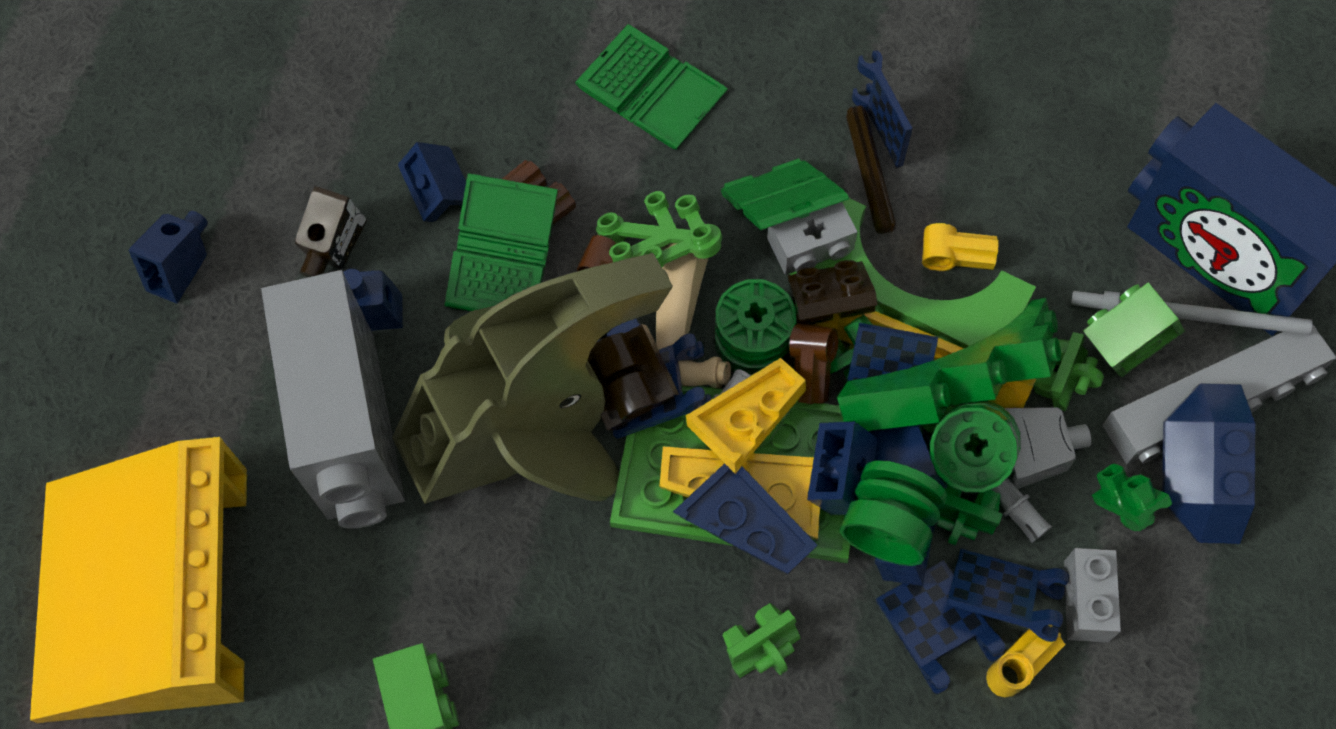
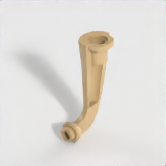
[656,243,731,389]

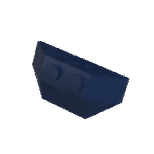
[1162,383,1255,544]

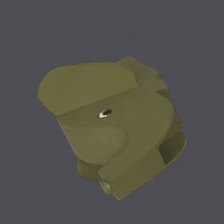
[392,253,673,504]

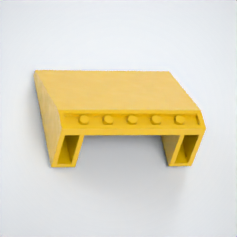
[30,437,247,723]

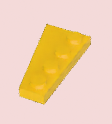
[660,446,820,540]

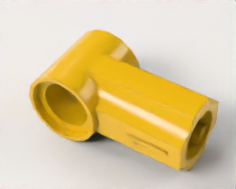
[922,223,999,271]
[986,625,1066,698]

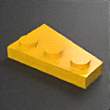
[686,358,806,474]

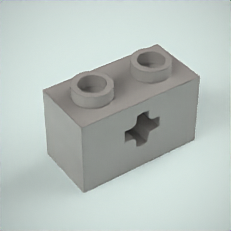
[767,202,857,275]
[1064,548,1121,642]

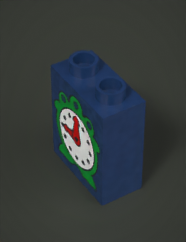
[1127,103,1336,336]

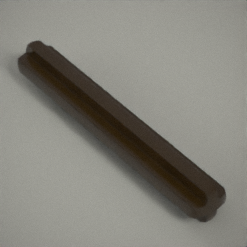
[846,105,896,234]

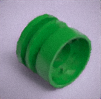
[715,279,796,376]
[930,401,1021,492]
[839,460,947,566]

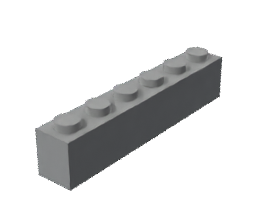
[1102,323,1336,464]

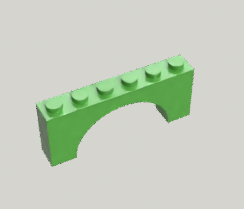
[790,198,1036,348]

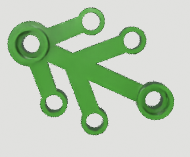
[596,191,722,267]

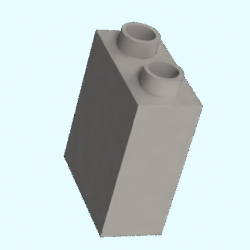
[261,270,405,528]

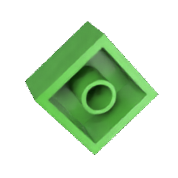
[1083,282,1185,377]
[373,643,460,729]

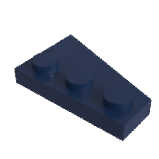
[673,463,818,575]

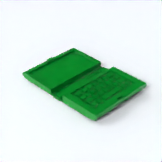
[575,24,728,150]
[721,158,849,230]
[445,173,558,311]

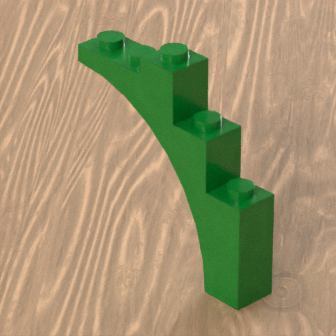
[837,298,1061,431]

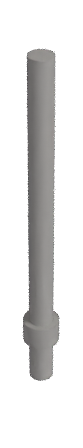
[1071,291,1312,335]

